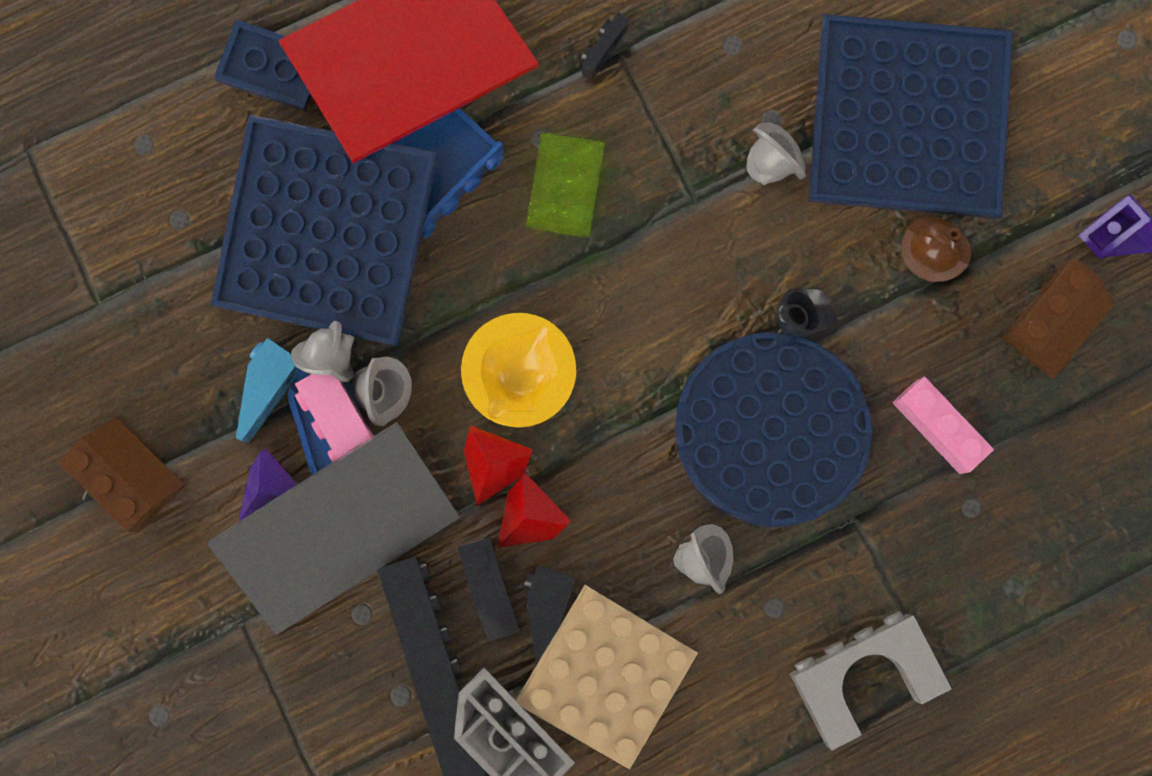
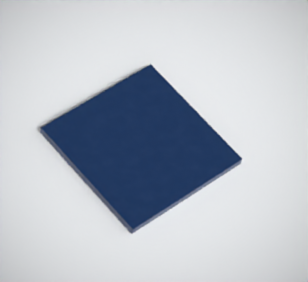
[808,14,1013,219]
[210,115,439,346]

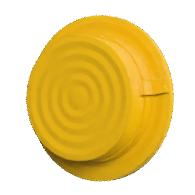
[461,313,576,428]

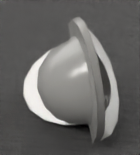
[747,122,806,186]
[291,321,354,382]
[352,356,412,426]
[673,524,733,595]

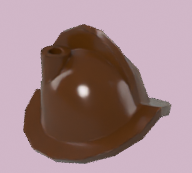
[901,217,971,282]

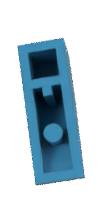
[236,338,300,444]

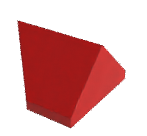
[463,426,533,506]
[497,474,571,548]

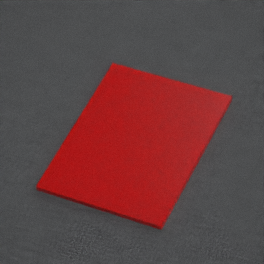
[278,0,539,163]

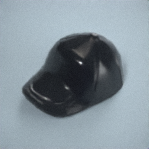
[775,288,837,337]

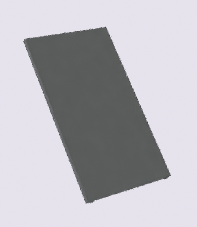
[207,422,460,635]

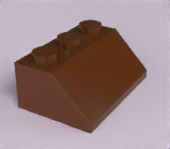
[1002,257,1114,379]
[58,417,185,532]

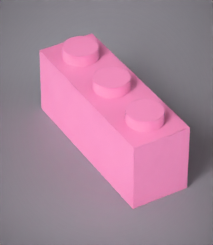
[295,374,374,462]
[892,376,994,474]

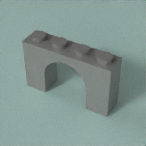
[789,612,951,750]

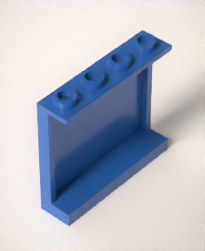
[393,108,504,240]

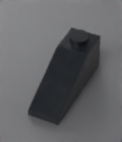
[457,537,520,642]
[523,565,576,666]

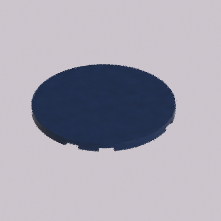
[675,332,873,527]

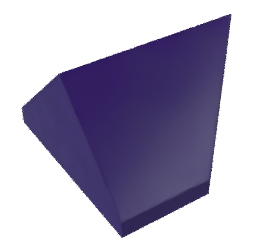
[1078,194,1152,259]
[238,449,298,522]

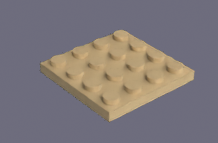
[516,585,698,769]

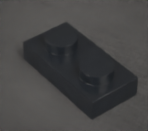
[580,13,628,81]

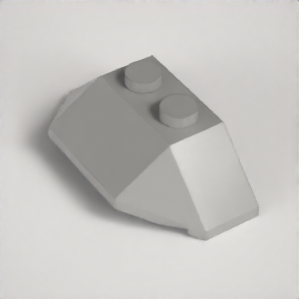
[454,668,575,776]

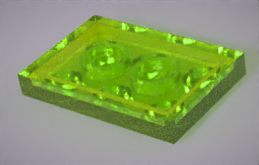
[526,132,605,238]

